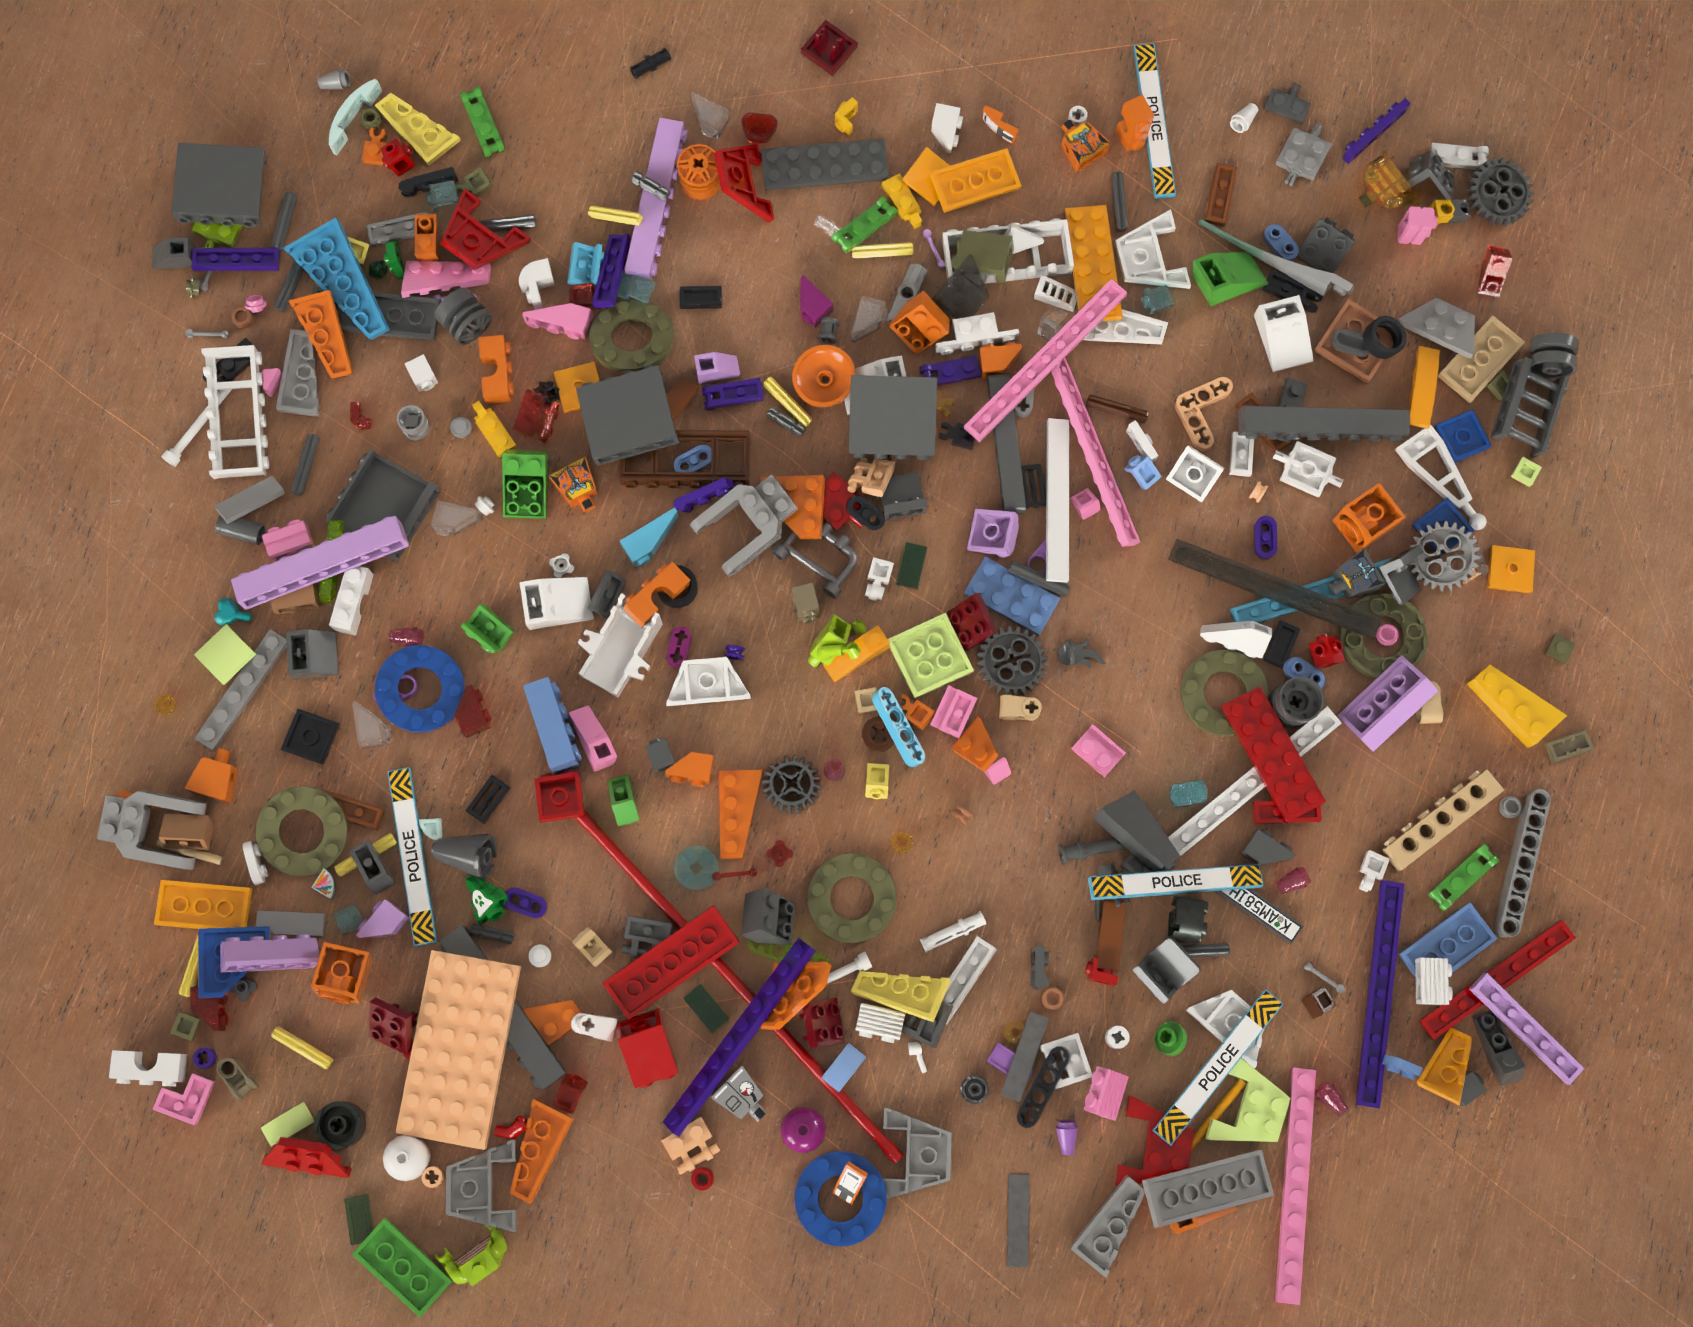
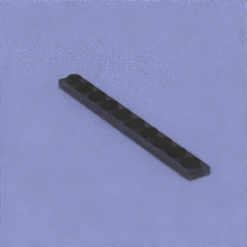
[1168,539,1382,639]

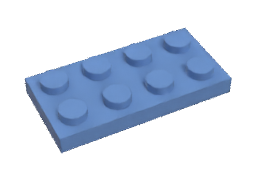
[964,556,1061,637]
[1398,902,1498,978]

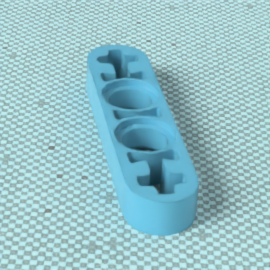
[872,687,925,767]

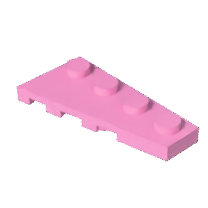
[401,261,491,298]

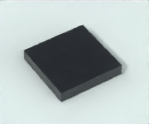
[281,709,340,765]

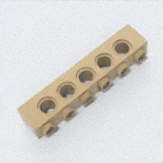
[1380,769,1504,872]

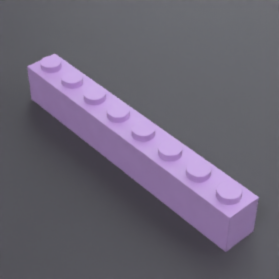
[625,117,688,283]
[231,515,409,610]

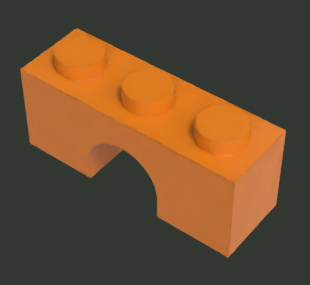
[1115,94,1154,152]
[478,335,515,405]
[624,561,691,628]

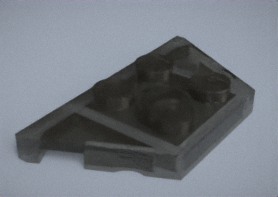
[931,254,990,326]

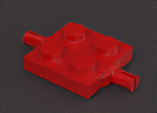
[823,471,866,532]

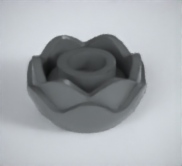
[960,1075,989,1104]

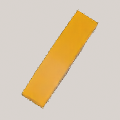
[1408,346,1440,429]

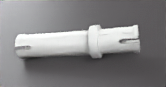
[920,911,986,952]

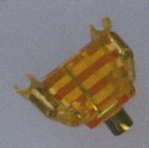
[1359,150,1424,208]

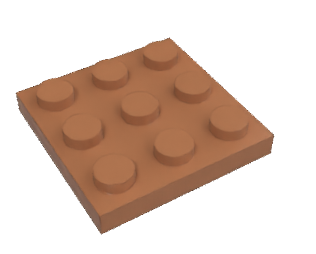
[1314,299,1393,384]

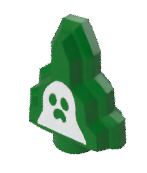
[466,874,508,925]

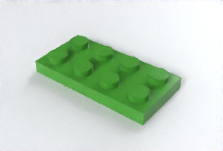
[352,1217,453,1317]

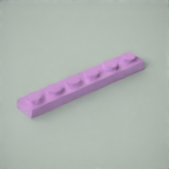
[1469,973,1585,1085]

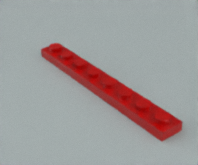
[1418,920,1576,1040]

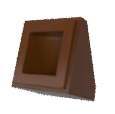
[1302,986,1336,1019]

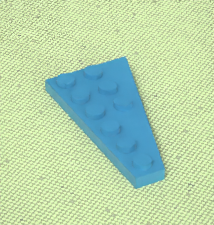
[283,217,390,340]

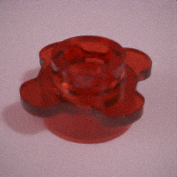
[766,840,793,867]

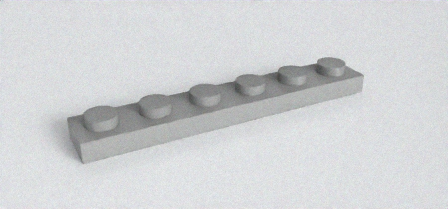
[194,629,287,751]

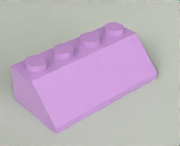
[1337,655,1438,752]
[220,934,320,973]

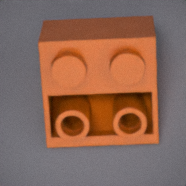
[889,291,950,355]

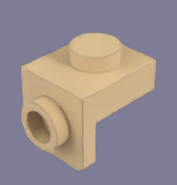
[572,927,612,968]

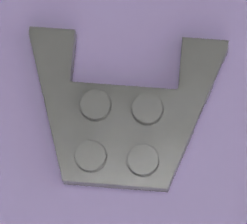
[883,1108,952,1199]
[446,1140,517,1233]

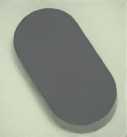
[1331,329,1370,357]

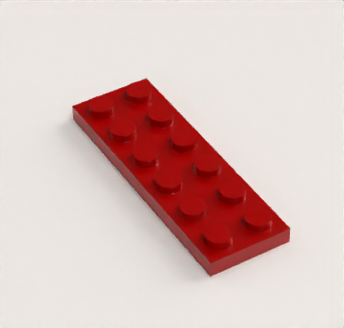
[1221,686,1326,823]
[602,905,740,1020]

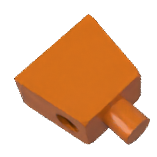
[185,748,237,804]

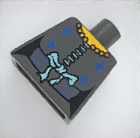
[1328,548,1386,599]

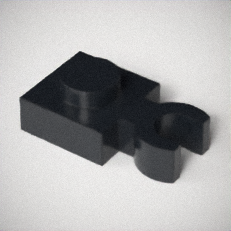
[938,422,975,450]

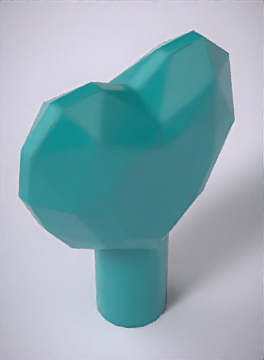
[214,597,252,626]

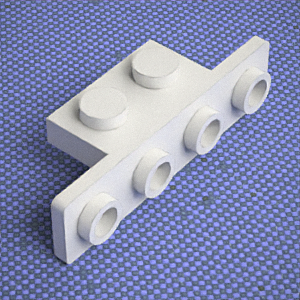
[935,312,1019,355]

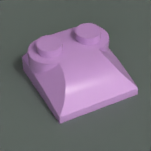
[967,509,1019,558]

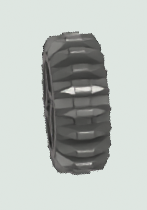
[762,755,822,815]

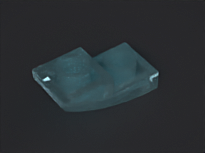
[617,273,656,304]

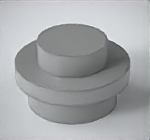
[450,417,472,438]
[1499,796,1522,818]

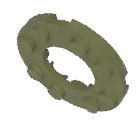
[589,300,675,372]
[1339,593,1428,679]
[1180,650,1269,737]
[256,786,348,876]
[807,853,897,944]

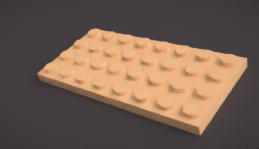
[396,950,521,1150]

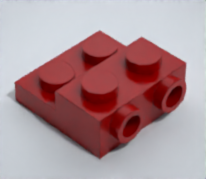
[534,770,585,823]

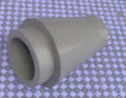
[318,69,351,90]

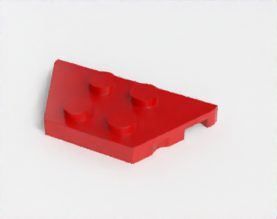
[262,1137,352,1178]

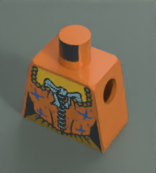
[1061,119,1110,173]
[549,457,598,513]

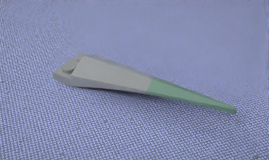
[1198,219,1355,296]

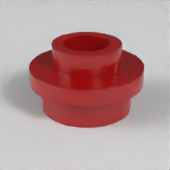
[691,1167,714,1191]

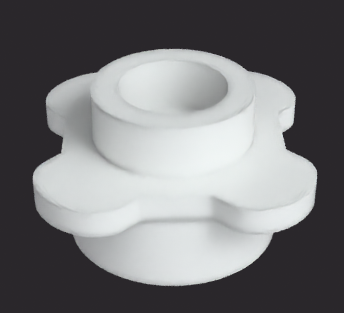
[549,553,574,578]

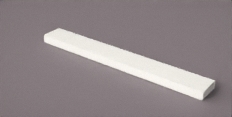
[1046,418,1069,583]

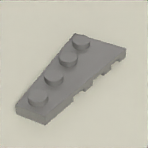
[276,329,320,417]
[1069,1175,1145,1278]

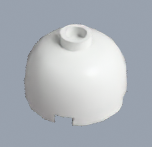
[383,1135,431,1181]

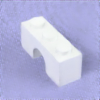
[329,566,374,636]
[109,1050,188,1087]

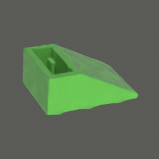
[1192,252,1268,306]
[502,449,549,519]

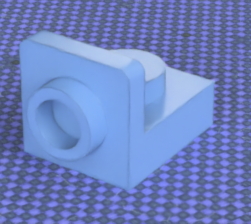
[1124,455,1162,490]

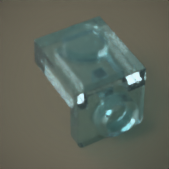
[426,181,458,212]
[1141,285,1174,314]

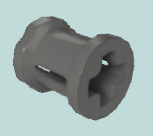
[818,317,840,344]

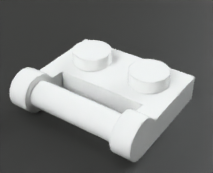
[1039,1033,1092,1089]

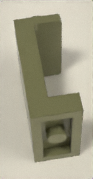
[951,230,1014,283]

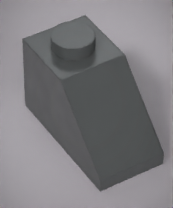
[349,839,396,895]

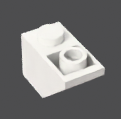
[931,103,963,155]

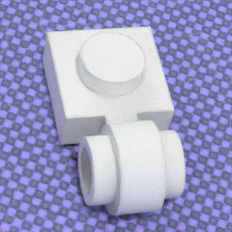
[865,557,894,601]

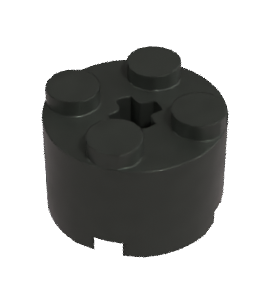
[1168,896,1208,944]
[314,1101,366,1149]

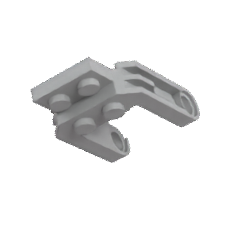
[690,474,799,577]
[97,790,207,870]

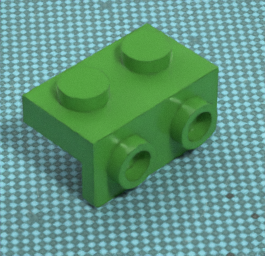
[461,604,516,653]

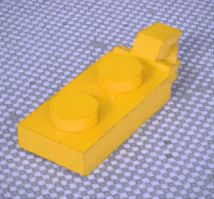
[882,173,922,230]
[472,401,517,458]

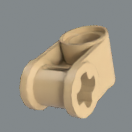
[1416,681,1443,724]
[999,695,1042,721]

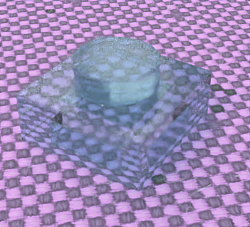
[333,904,363,935]

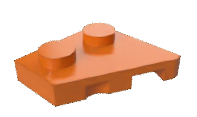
[951,716,999,772]
[523,1000,582,1046]

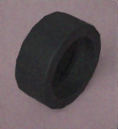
[1363,316,1407,359]
[658,565,698,608]

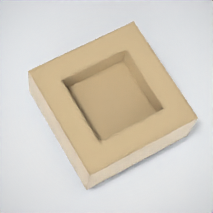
[854,687,877,714]

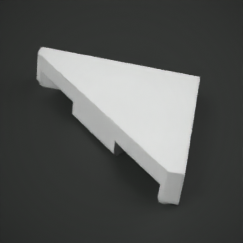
[1004,224,1044,254]

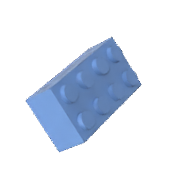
[523,677,583,775]

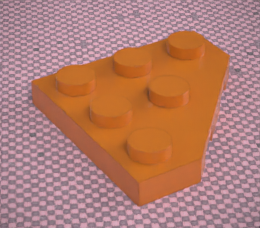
[760,475,825,539]
[760,962,832,1030]

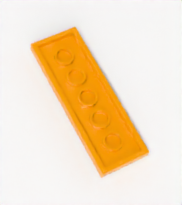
[1064,205,1123,322]

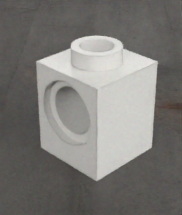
[404,354,438,392]

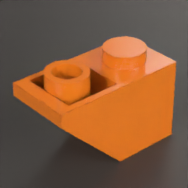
[414,214,440,261]
[978,342,1022,379]
[665,752,714,787]

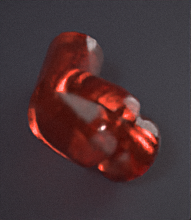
[350,402,372,430]

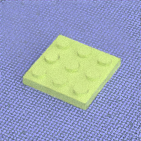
[888,613,974,699]

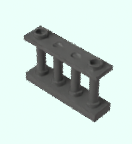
[1490,357,1569,458]

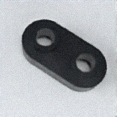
[846,495,885,530]

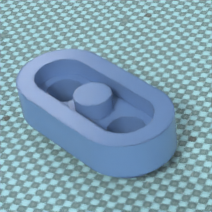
[1263,224,1299,261]
[674,445,712,472]
[1283,657,1325,688]
[1382,1055,1423,1080]

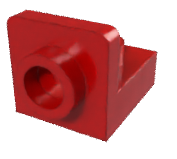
[1085,957,1118,986]

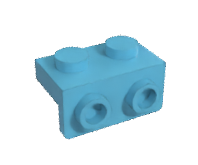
[567,242,604,290]

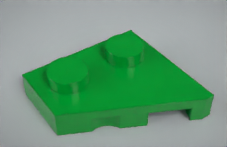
[383,240,405,280]

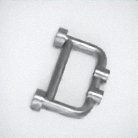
[771,522,857,599]

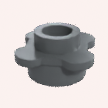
[229,974,257,1001]

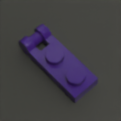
[919,355,981,386]
[702,378,764,410]
[673,477,735,513]

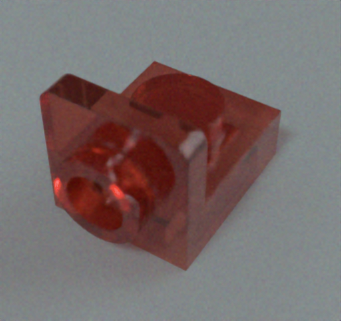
[569,282,600,309]
[552,1073,588,1114]

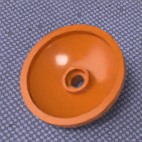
[792,345,856,407]

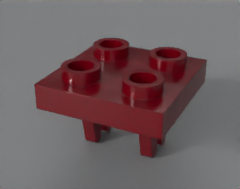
[801,20,858,76]
[946,593,997,651]
[370,997,418,1055]
[799,998,845,1049]

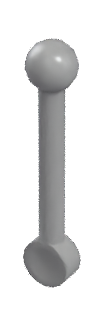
[199,271,212,291]
[185,329,229,339]
[1304,962,1345,993]

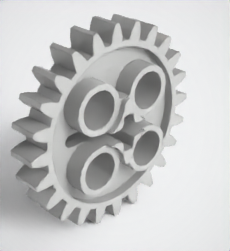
[1409,521,1481,592]

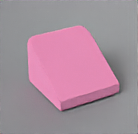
[262,368,282,397]
[1070,488,1101,520]
[985,757,1011,785]

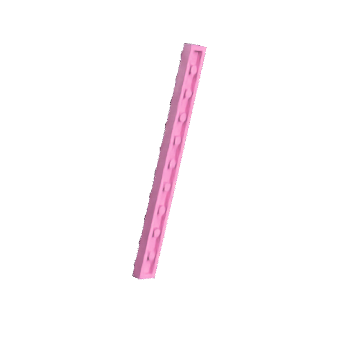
[964,279,1127,443]
[1051,358,1140,547]
[1275,1067,1316,1305]

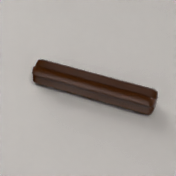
[1086,395,1148,423]

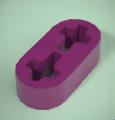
[667,627,691,668]

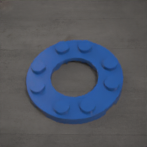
[375,645,465,733]
[795,1151,887,1246]

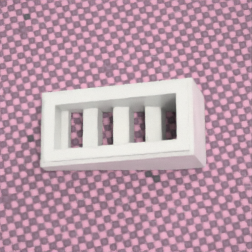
[1033,275,1077,312]

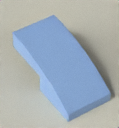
[821,1043,866,1092]

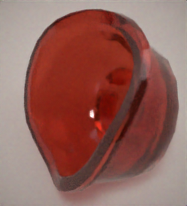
[741,113,777,144]

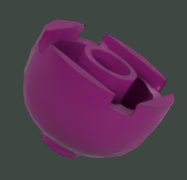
[780,1107,826,1153]

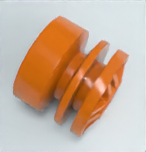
[677,144,721,200]

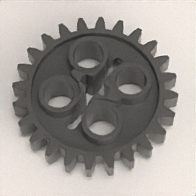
[1466,158,1534,226]
[977,626,1048,696]

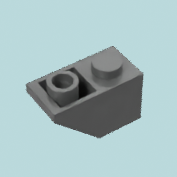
[152,237,196,269]
[1239,829,1296,866]

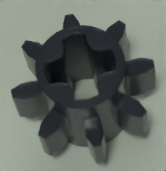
[533,381,560,407]

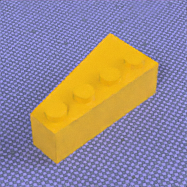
[1466,665,1567,748]

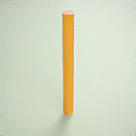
[1191,1079,1246,1152]

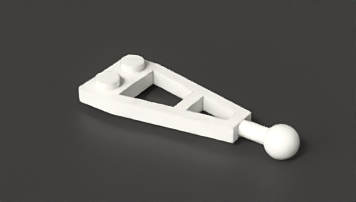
[1395,424,1487,530]

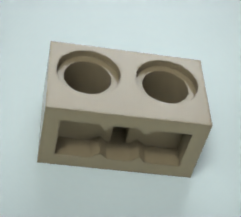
[791,582,819,624]

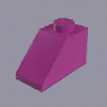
[800,275,833,328]

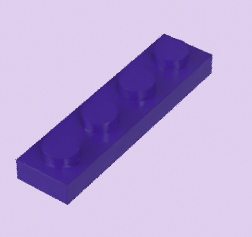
[1343,98,1411,164]
[592,233,631,308]
[191,248,280,271]

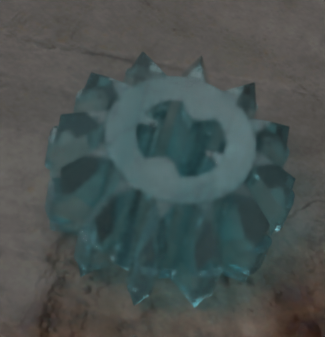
[1169,780,1208,807]

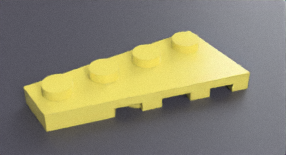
[375,93,461,166]
[851,971,951,1022]

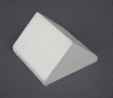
[1166,445,1224,502]

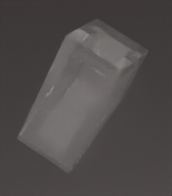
[691,92,730,139]
[851,296,889,343]
[1037,307,1071,342]
[431,500,483,536]
[352,702,392,749]

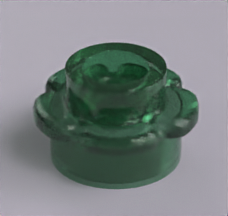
[368,260,388,280]

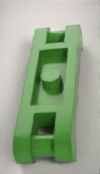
[460,86,505,158]
[831,196,898,253]
[1427,843,1500,911]

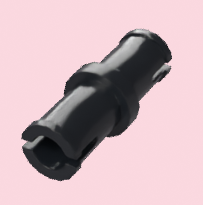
[629,48,671,79]

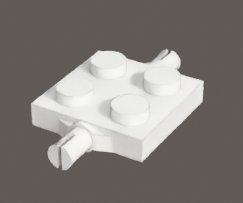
[1273,441,1344,498]

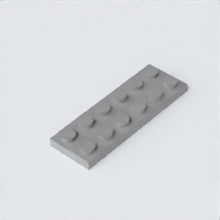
[1142,1149,1274,1228]

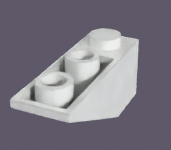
[1200,621,1272,659]

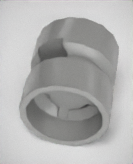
[397,405,430,441]

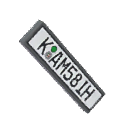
[1216,889,1303,945]

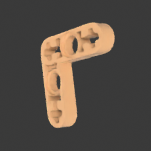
[1175,377,1233,452]

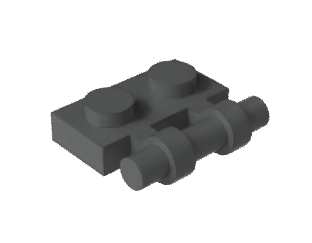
[622,915,673,958]

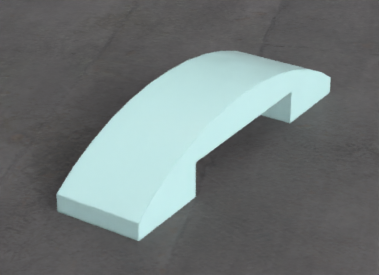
[329,79,382,156]

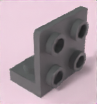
[879,472,928,521]
[1379,544,1423,605]

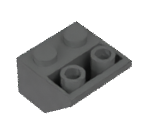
[286,629,339,680]
[741,887,796,945]

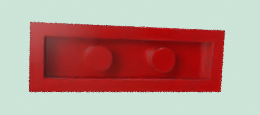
[1252,801,1322,824]

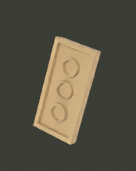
[1438,315,1525,403]

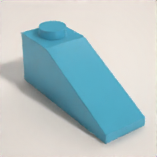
[620,508,679,567]

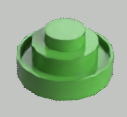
[1154,1021,1187,1056]

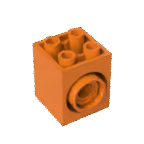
[1332,482,1406,553]
[311,942,373,1005]

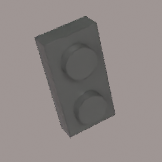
[588,570,627,619]

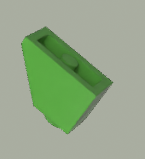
[607,774,639,826]

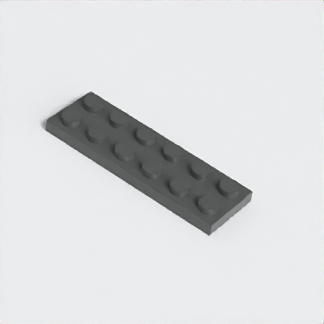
[761,139,888,191]
[313,286,441,341]

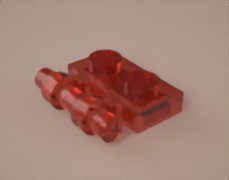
[512,389,560,443]

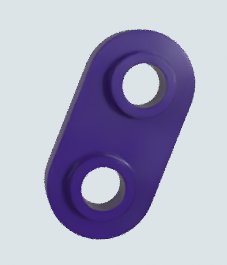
[1254,516,1277,559]
[505,888,548,919]

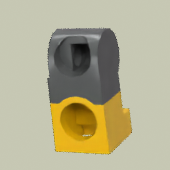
[1428,199,1471,226]

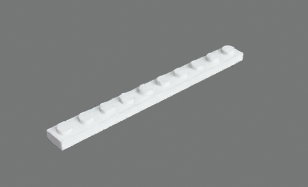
[1168,706,1342,856]

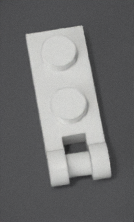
[1429,143,1489,170]

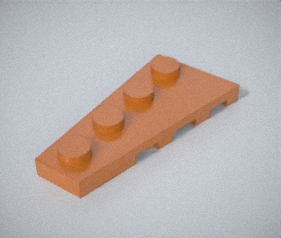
[289,290,354,379]
[719,770,763,860]
[510,1098,574,1204]

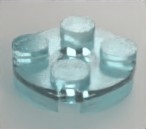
[674,845,719,891]

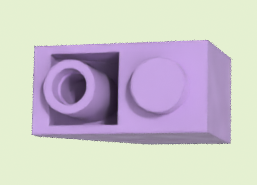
[694,352,741,384]
[356,899,410,940]

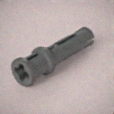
[1058,838,1127,865]

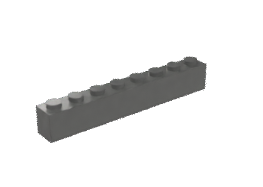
[1238,406,1410,443]
[440,925,568,1090]

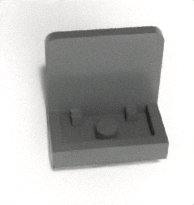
[1407,150,1455,200]
[1298,217,1356,273]
[1133,937,1201,1004]

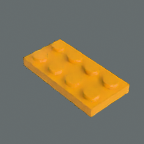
[930,148,1022,213]
[154,880,252,929]

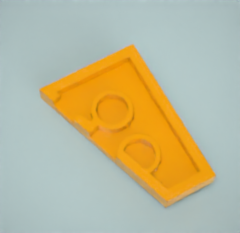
[1417,1028,1472,1106]

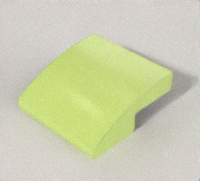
[194,624,256,685]

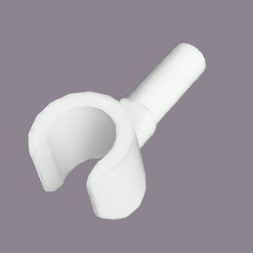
[908,1042,927,1073]

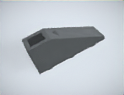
[1472,1010,1525,1086]

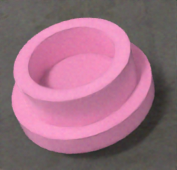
[245,295,267,313]
[1376,624,1399,646]

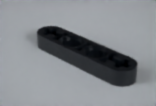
[1017,1046,1071,1128]

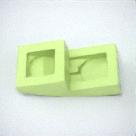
[261,1102,314,1147]

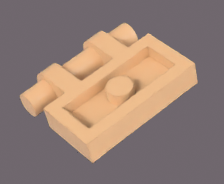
[848,458,895,497]
[661,1117,720,1175]

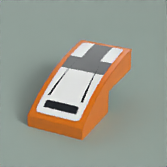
[982,105,1019,145]
[833,1161,868,1205]

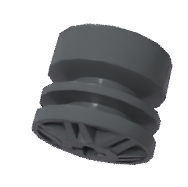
[434,287,492,345]
[1269,676,1324,727]

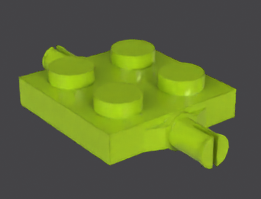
[192,222,243,248]

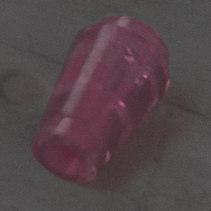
[389,627,424,647]
[824,759,845,781]
[1276,867,1311,894]
[1315,1081,1348,1116]

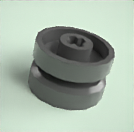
[1529,333,1579,378]

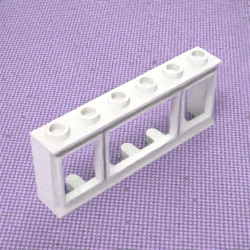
[942,218,1074,288]
[201,345,269,479]

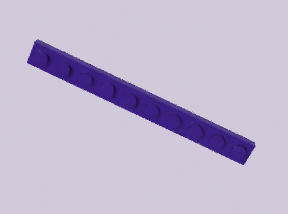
[1355,880,1404,1109]
[663,938,816,1137]

